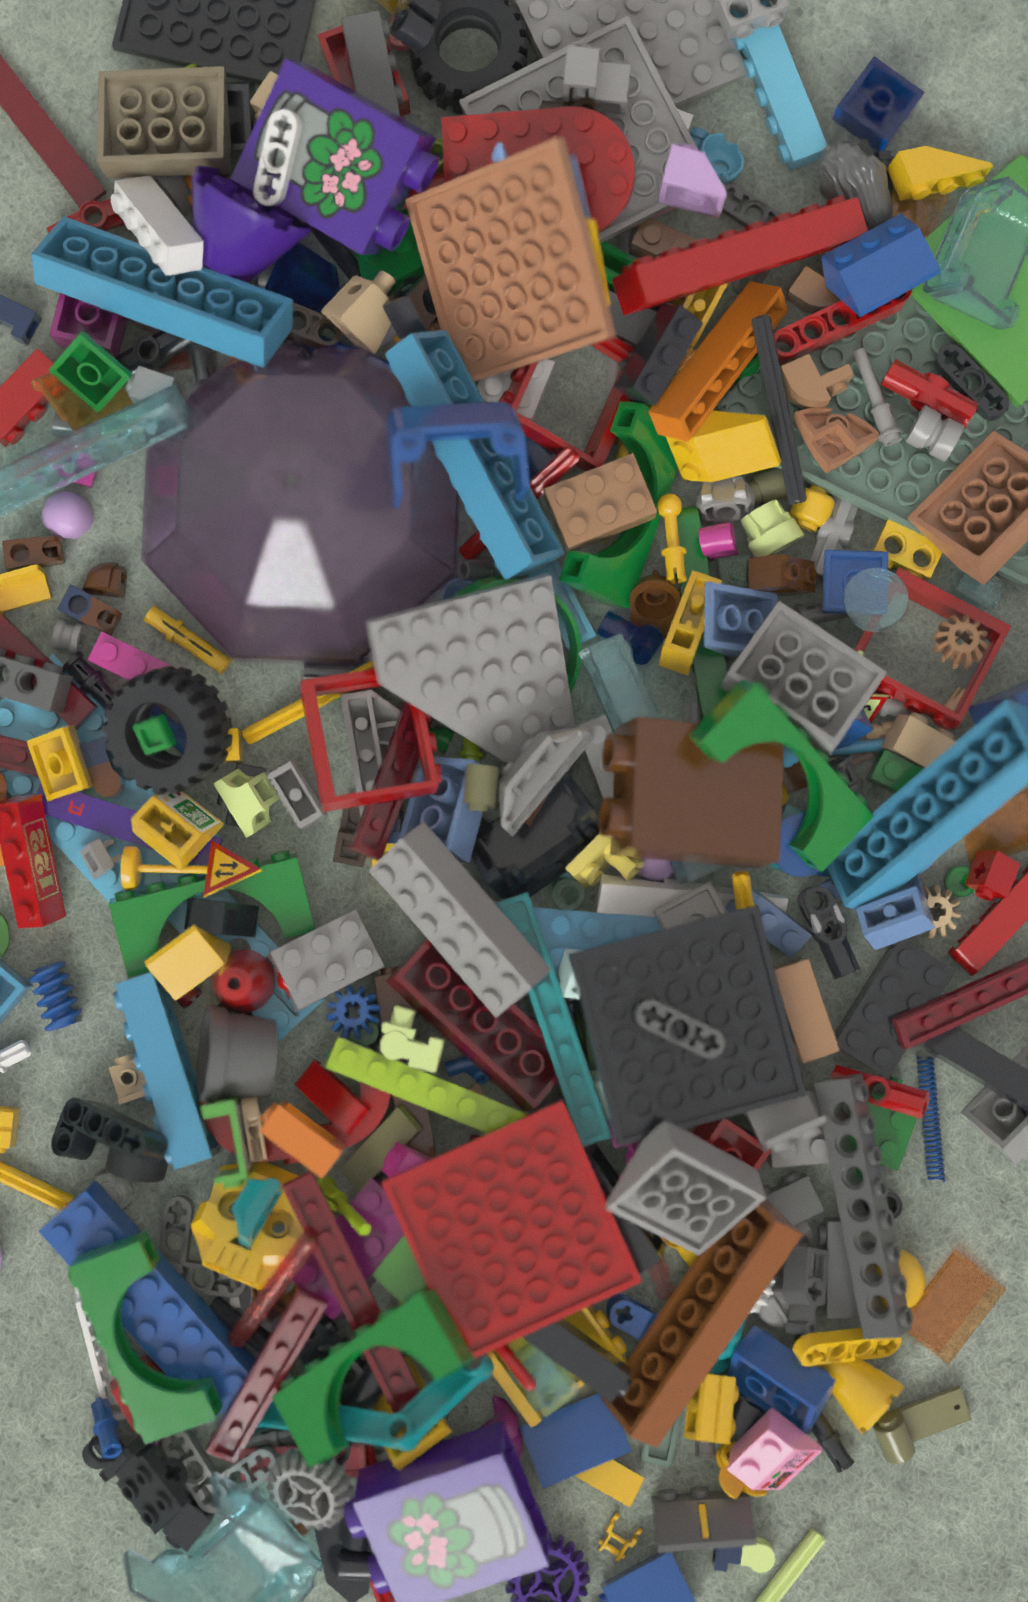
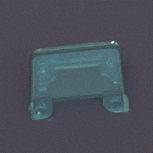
[923,176,1028,329]

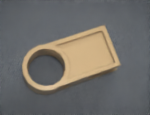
[241,1096,268,1163]

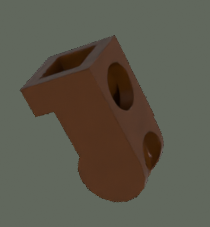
[2,536,65,572]

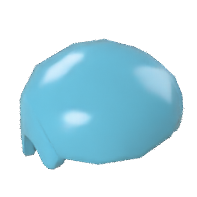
[699,133,744,184]

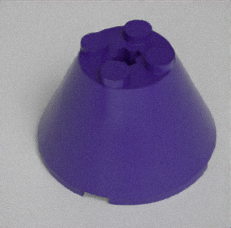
[192,165,313,283]

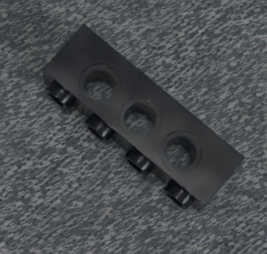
[265,1288,370,1406]

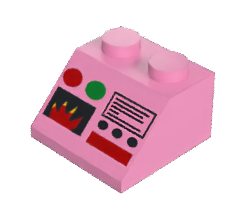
[727,1407,822,1490]

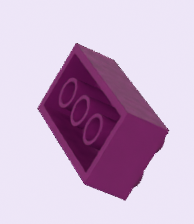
[290,1178,404,1320]

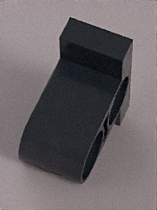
[184,898,259,937]

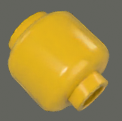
[789,485,835,533]

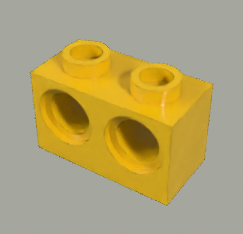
[871,519,942,581]

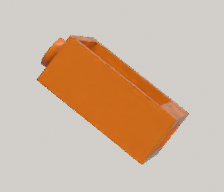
[259,1099,347,1178]

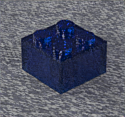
[832,56,925,151]

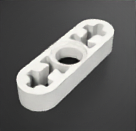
[253,109,302,206]

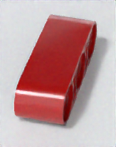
[294,1059,372,1136]

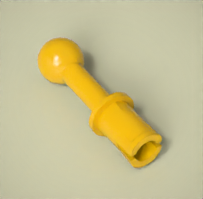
[657,494,687,584]

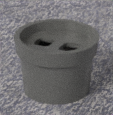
[197,1004,278,1102]

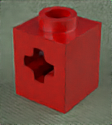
[965,850,1020,901]

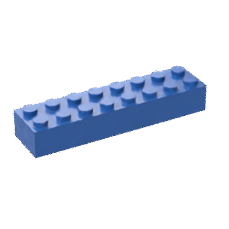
[38,1180,256,1423]

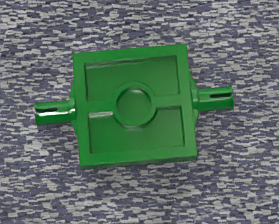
[849,1076,917,1180]

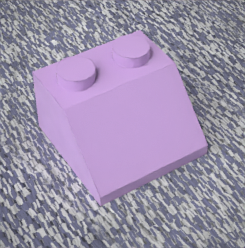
[658,143,727,219]

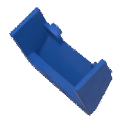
[386,402,529,508]

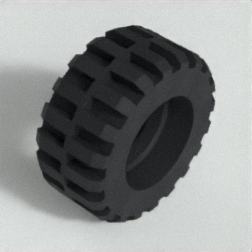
[409,0,528,115]
[103,666,233,794]

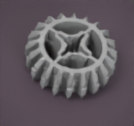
[266,1447,354,1531]

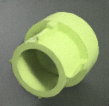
[740,499,804,557]

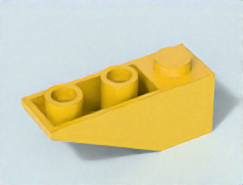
[887,146,993,201]

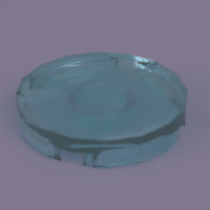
[843,568,908,632]

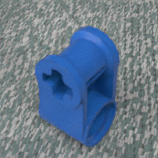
[606,1294,658,1341]

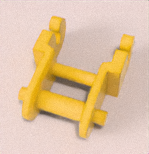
[598,1512,643,1562]

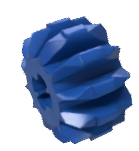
[326,985,381,1040]

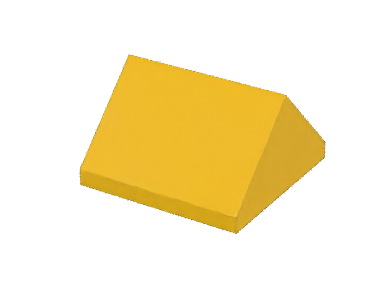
[27,725,93,801]
[144,925,231,1001]

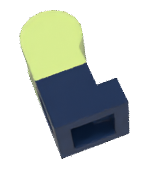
[712,1537,775,1573]

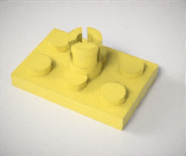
[566,834,644,890]

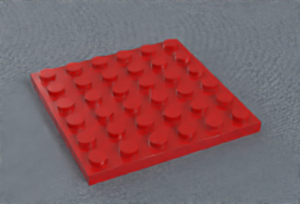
[382,1100,642,1358]

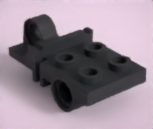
[82,1435,191,1534]

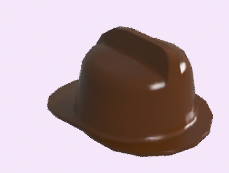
[630,570,681,640]

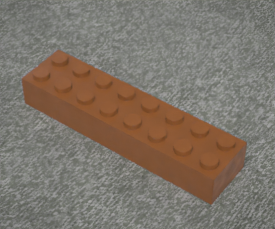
[601,1200,803,1448]

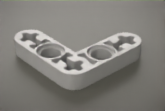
[162,1429,279,1513]

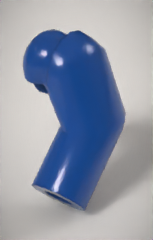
[444,1056,490,1084]

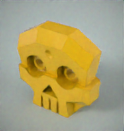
[190,1162,307,1291]

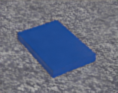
[519,1393,632,1489]

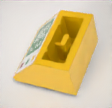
[131,791,224,871]

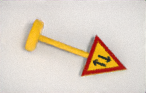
[121,840,262,898]

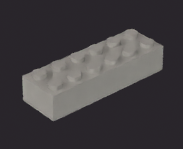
[369,822,552,1017]

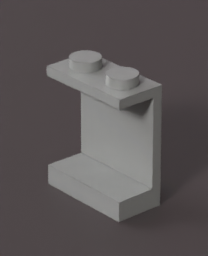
[745,1090,827,1153]

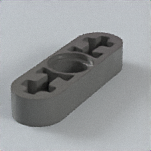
[634,999,725,1058]

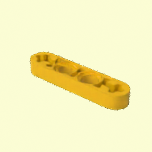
[793,1328,902,1366]

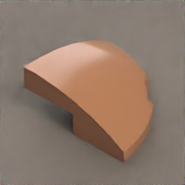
[794,407,881,473]

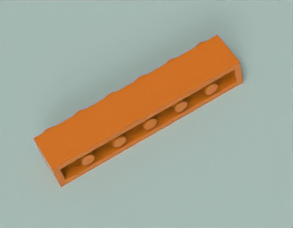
[649,281,788,442]

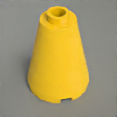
[816,1360,905,1435]

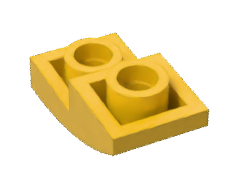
[576,1460,646,1508]

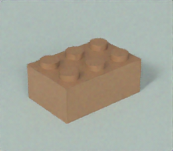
[543,453,657,553]
[774,958,840,1063]

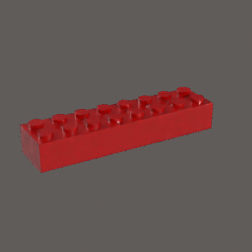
[612,195,868,316]

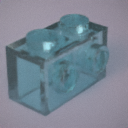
[507,1342,578,1418]

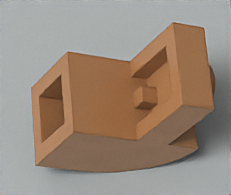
[785,265,841,314]
[781,354,854,409]

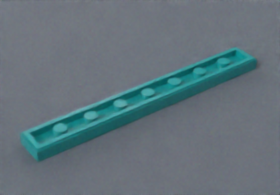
[497,892,612,1147]

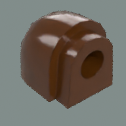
[83,562,127,598]

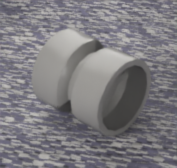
[905,405,965,462]

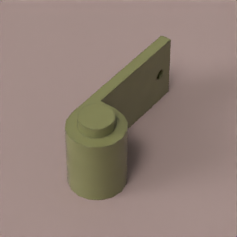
[462,764,501,812]
[873,1385,972,1464]

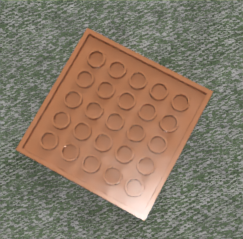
[405,138,616,383]

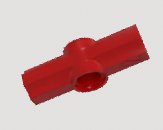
[881,359,979,429]
[831,1065,930,1119]

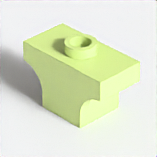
[213,768,280,838]

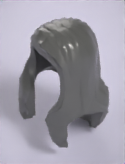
[818,139,893,231]

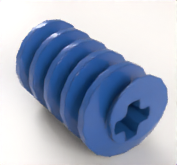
[28,961,83,1031]

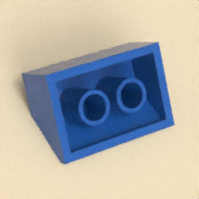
[821,213,941,317]
[727,1325,836,1435]

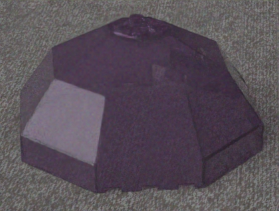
[141,346,461,666]

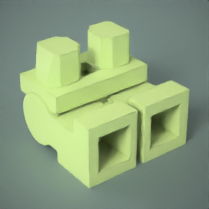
[380,1005,446,1073]

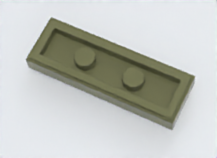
[339,1105,423,1193]

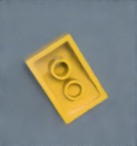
[666,411,781,483]

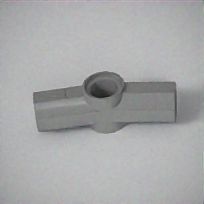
[810,496,858,578]

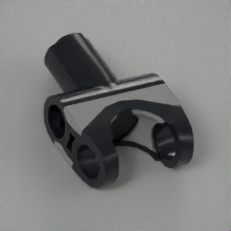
[797,886,860,979]

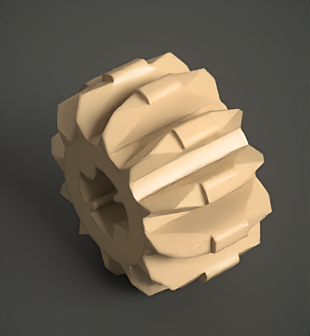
[923,885,961,939]

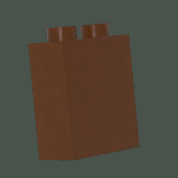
[599,716,784,869]

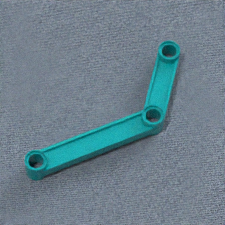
[257,1354,494,1452]

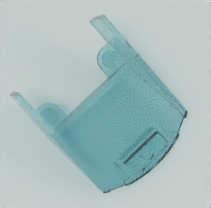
[123,1472,323,1602]

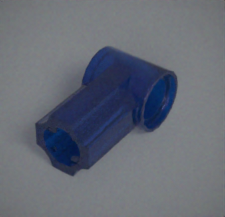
[597,611,664,665]

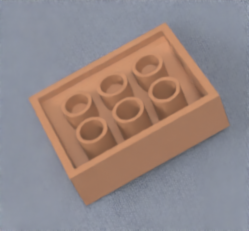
[908,431,1028,585]

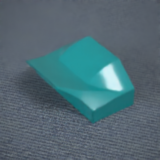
[232,1178,283,1248]

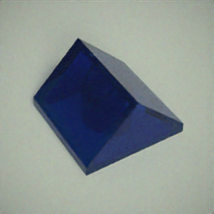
[265,242,341,314]

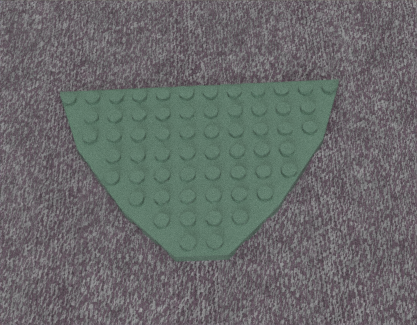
[713,295,1028,589]

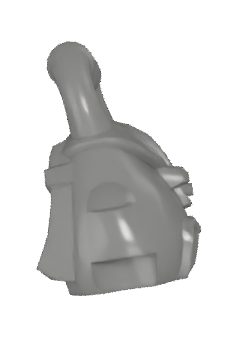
[695,474,756,523]

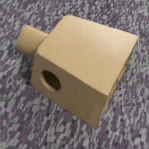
[321,270,396,354]

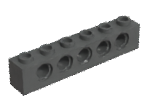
[0,648,73,713]

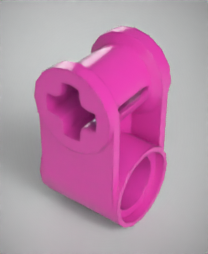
[698,522,739,561]

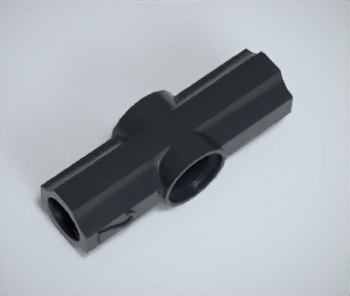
[114,330,197,386]

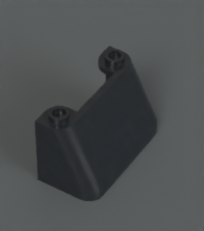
[471,771,600,900]

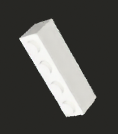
[111,175,204,276]

